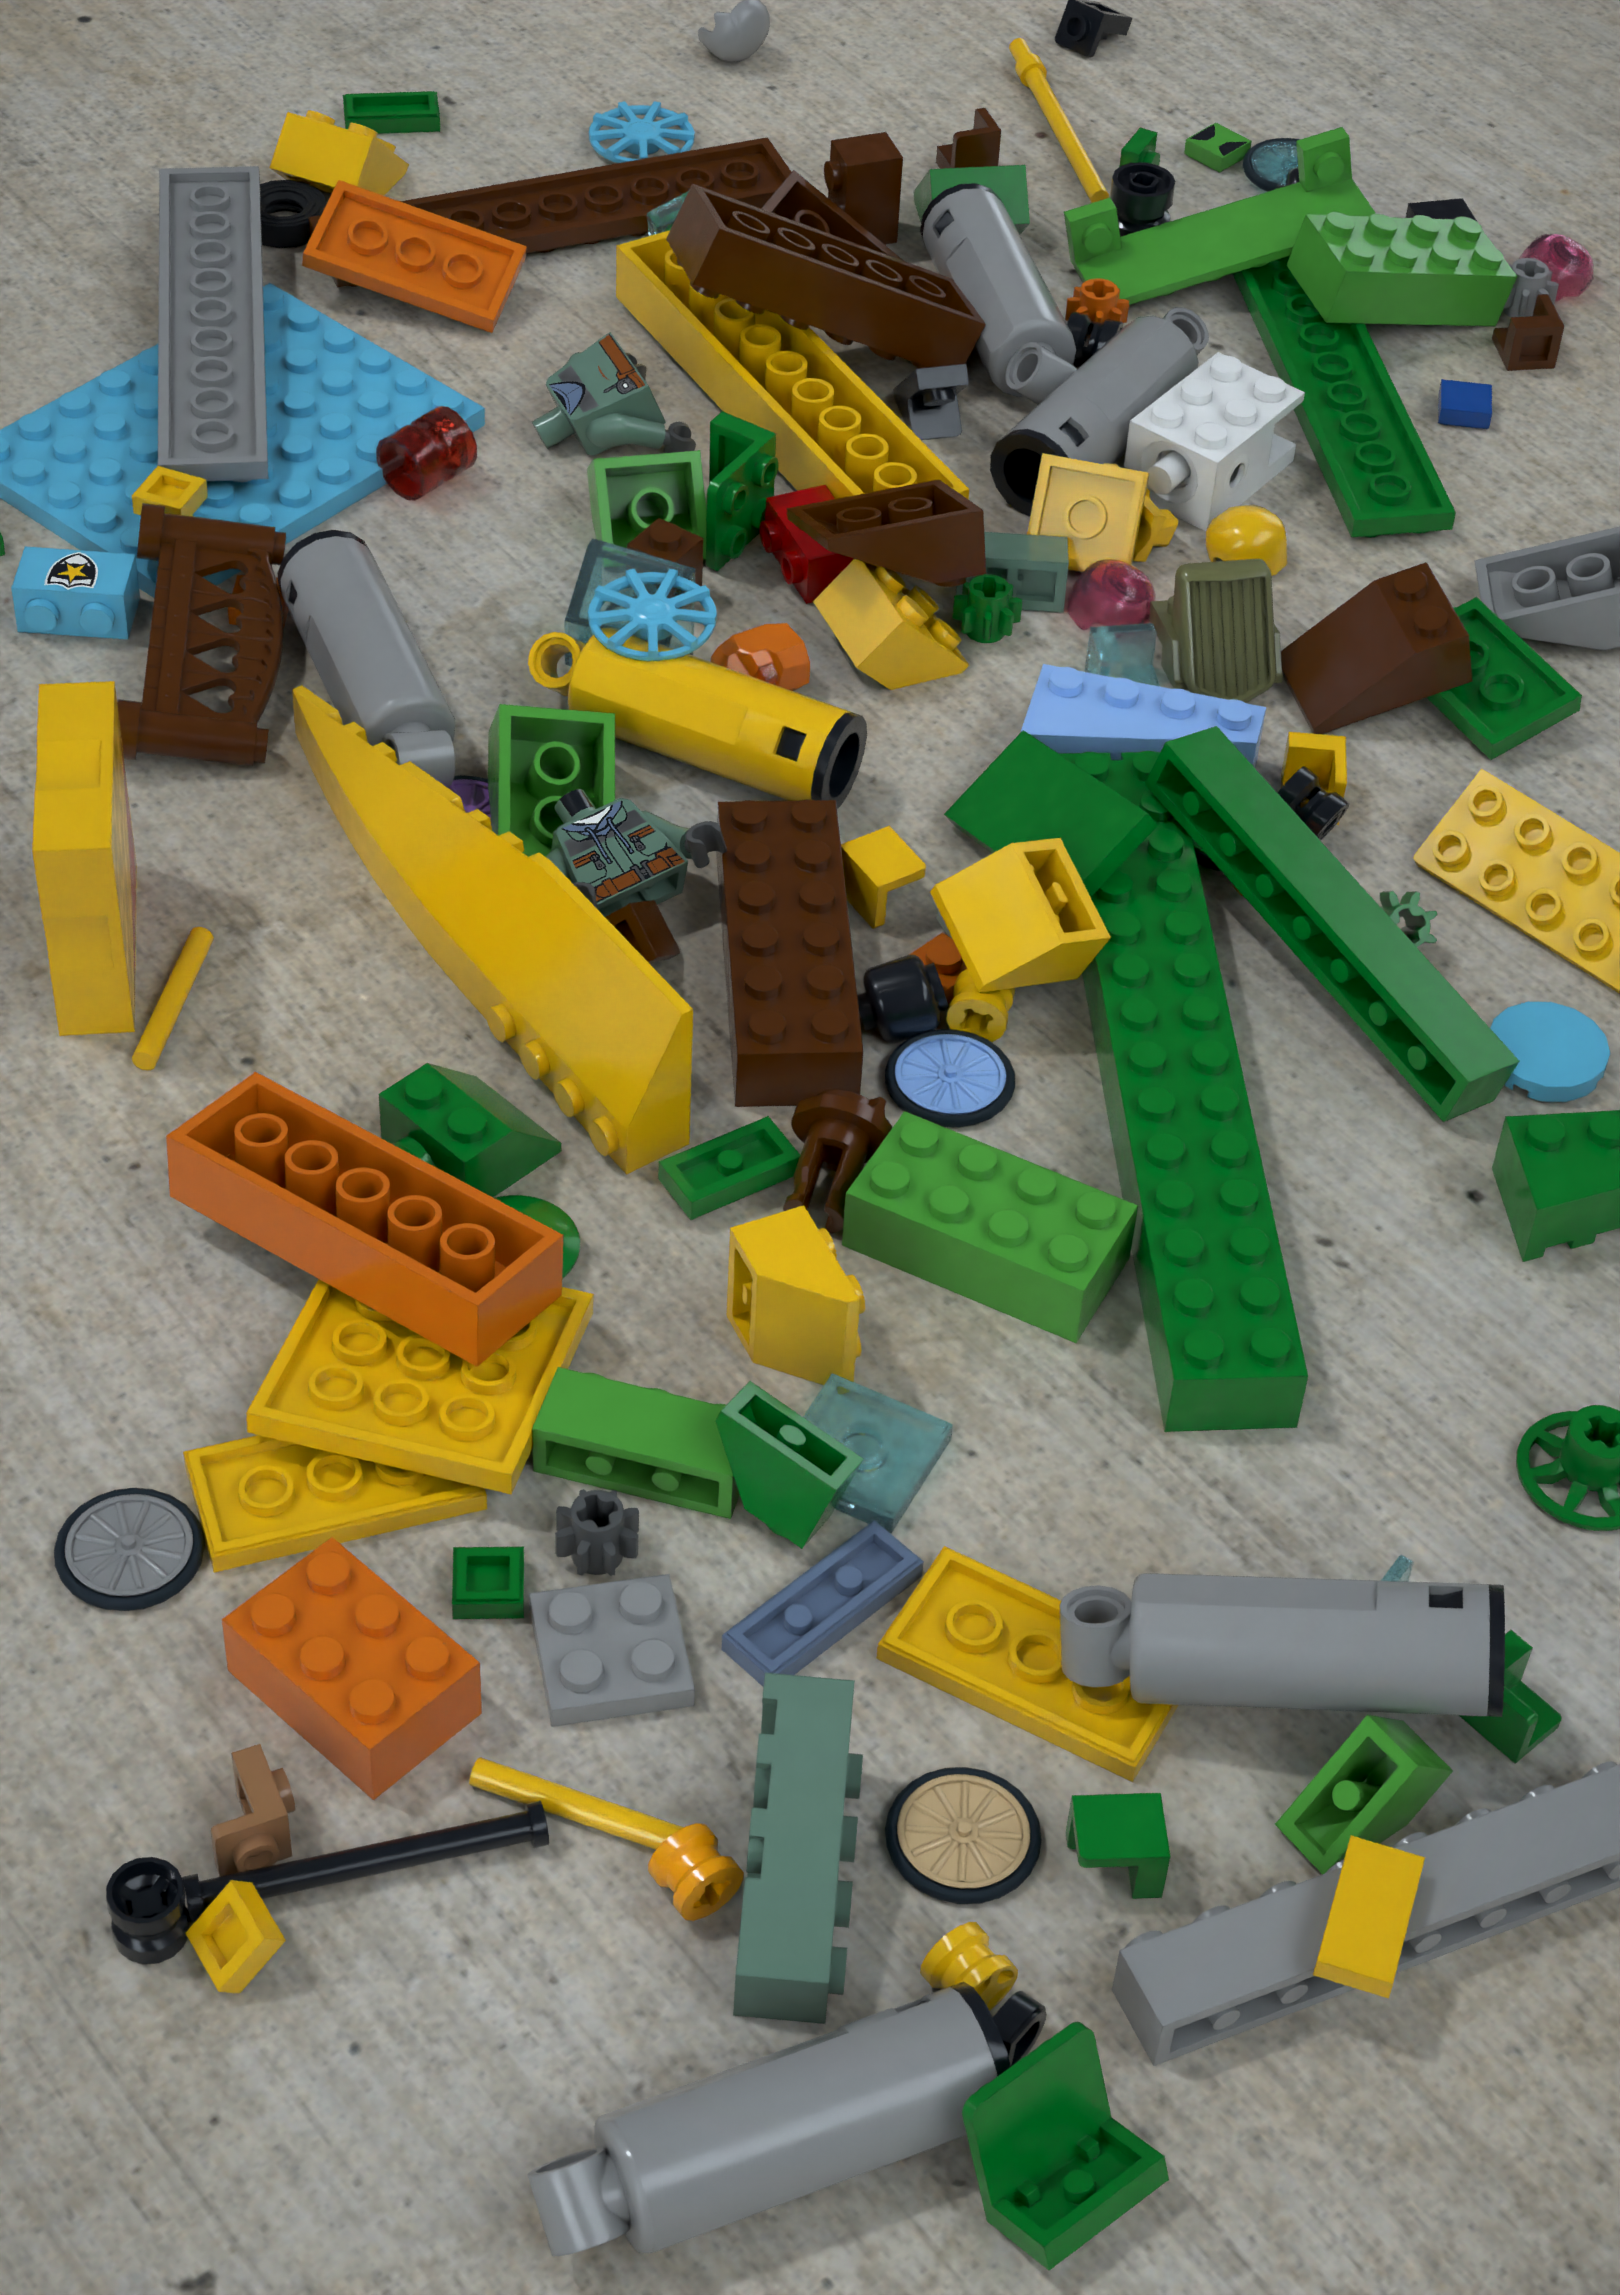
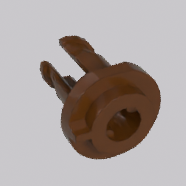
[783,1089,893,1233]

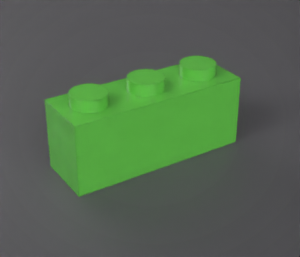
[532,1367,740,1519]

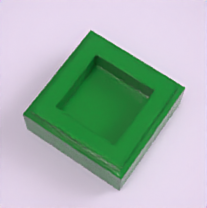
[452,1546,524,1619]

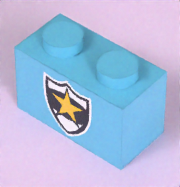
[11,546,140,640]

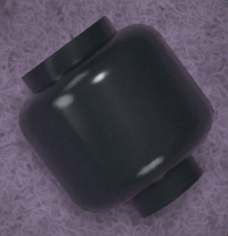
[857,955,949,1044]

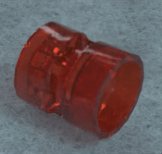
[376,406,477,501]

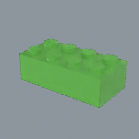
[1286,212,1517,326]
[842,1111,1138,1343]

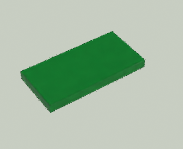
[944,730,1158,897]

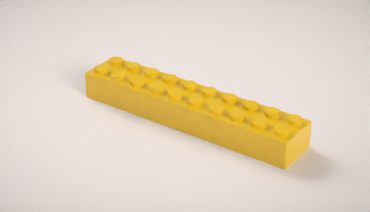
[616,230,969,567]

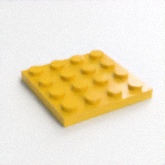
[246,1279,594,1495]

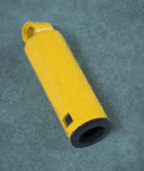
[528,628,867,809]

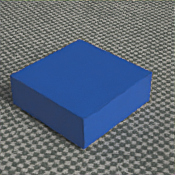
[1438,379,1492,429]

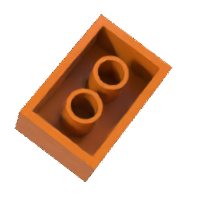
[222,1537,482,1800]

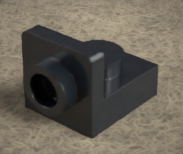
[1055,0,1133,57]

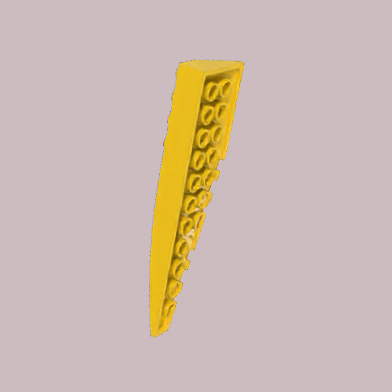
[292,685,693,1175]

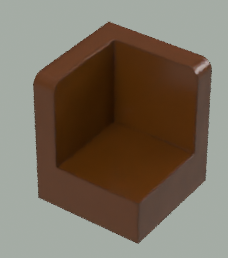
[936,108,1001,169]
[1492,294,1564,371]
[605,900,680,964]

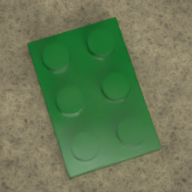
[1426,597,1582,760]

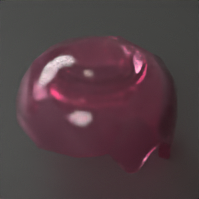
[1519,234,1594,301]
[1067,559,1156,637]

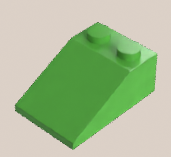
[488,704,615,857]

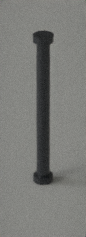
[182,1800,549,1922]

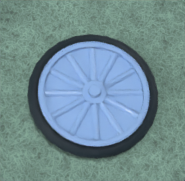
[885,1029,1015,1127]

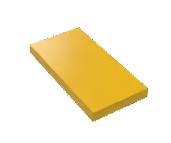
[183,1435,487,1573]
[876,1546,1178,1782]

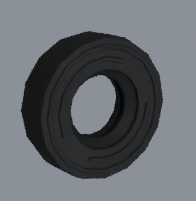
[260,180,327,248]

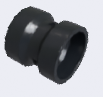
[1067,311,1123,365]
[1278,766,1350,841]
[106,1857,189,1964]

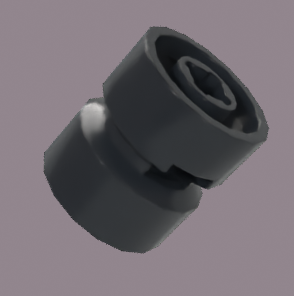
[1110,162,1175,237]

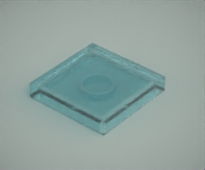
[803,1373,953,1534]

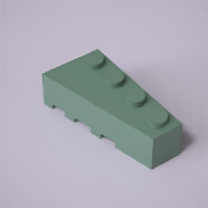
[733,1673,863,2024]

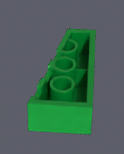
[1492,1110,1620,1262]

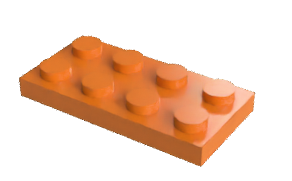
[302,180,527,333]

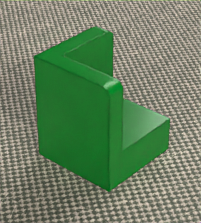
[1459,1630,1562,1764]
[1065,1793,1171,1899]

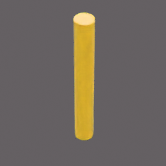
[132,927,214,1071]
[469,1757,684,1850]

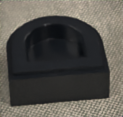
[993,1991,1047,2066]

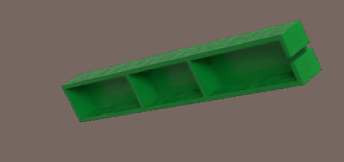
[1059,751,1308,1432]

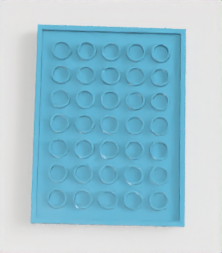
[0,283,485,598]

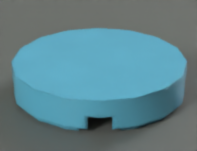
[1490,1001,1610,1102]

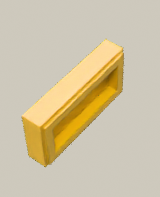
[1313,1835,1425,1999]

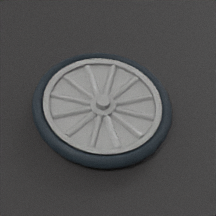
[54,1488,205,1611]

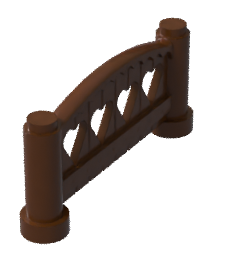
[117,503,286,766]

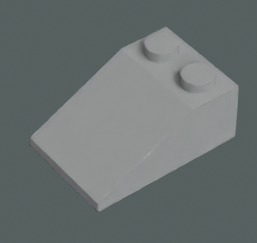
[1474,526,1620,650]

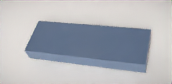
[721,1520,924,1687]

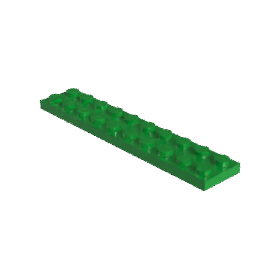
[1232,256,1456,538]

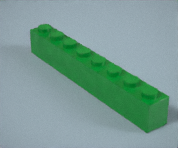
[1145,726,1520,1122]

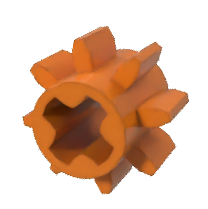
[1065,278,1129,323]

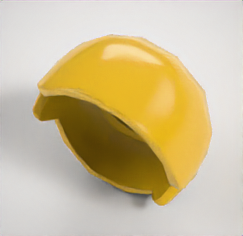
[1205,505,1287,576]

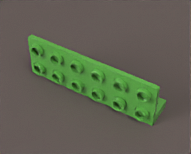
[1064,127,1376,305]

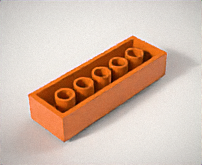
[166,1072,564,1367]

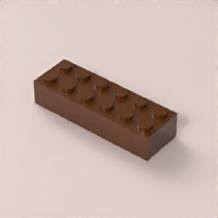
[666,184,986,369]
[716,799,863,1107]

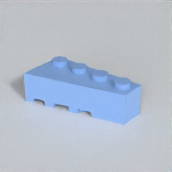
[1021,664,1266,768]

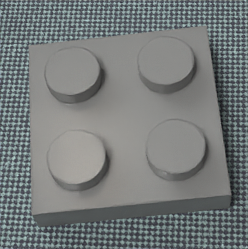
[529,1574,695,1727]

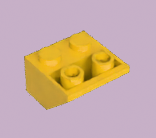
[269,110,409,196]
[813,559,970,690]
[930,838,1111,993]
[726,1205,865,1391]

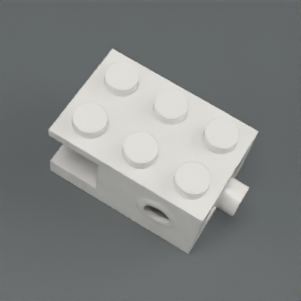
[1124,352,1305,531]

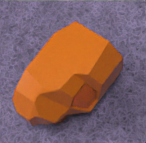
[710,623,810,691]

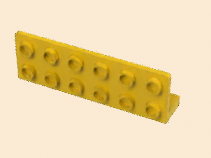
[1413,768,1620,994]

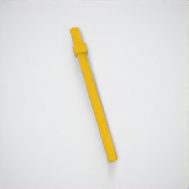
[1009,38,1109,203]

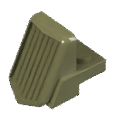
[1149,559,1283,703]

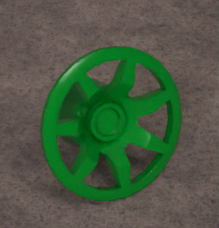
[1516,1405,1620,1531]

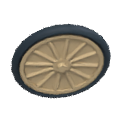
[885,1767,1042,1904]

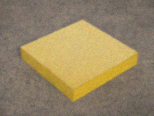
[1027,453,1150,580]

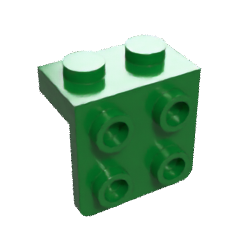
[706,411,779,571]
[962,2022,1169,2271]

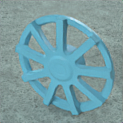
[589,101,695,163]
[588,568,717,661]

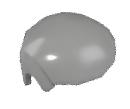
[698,0,770,62]

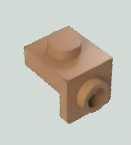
[211,1744,295,1877]

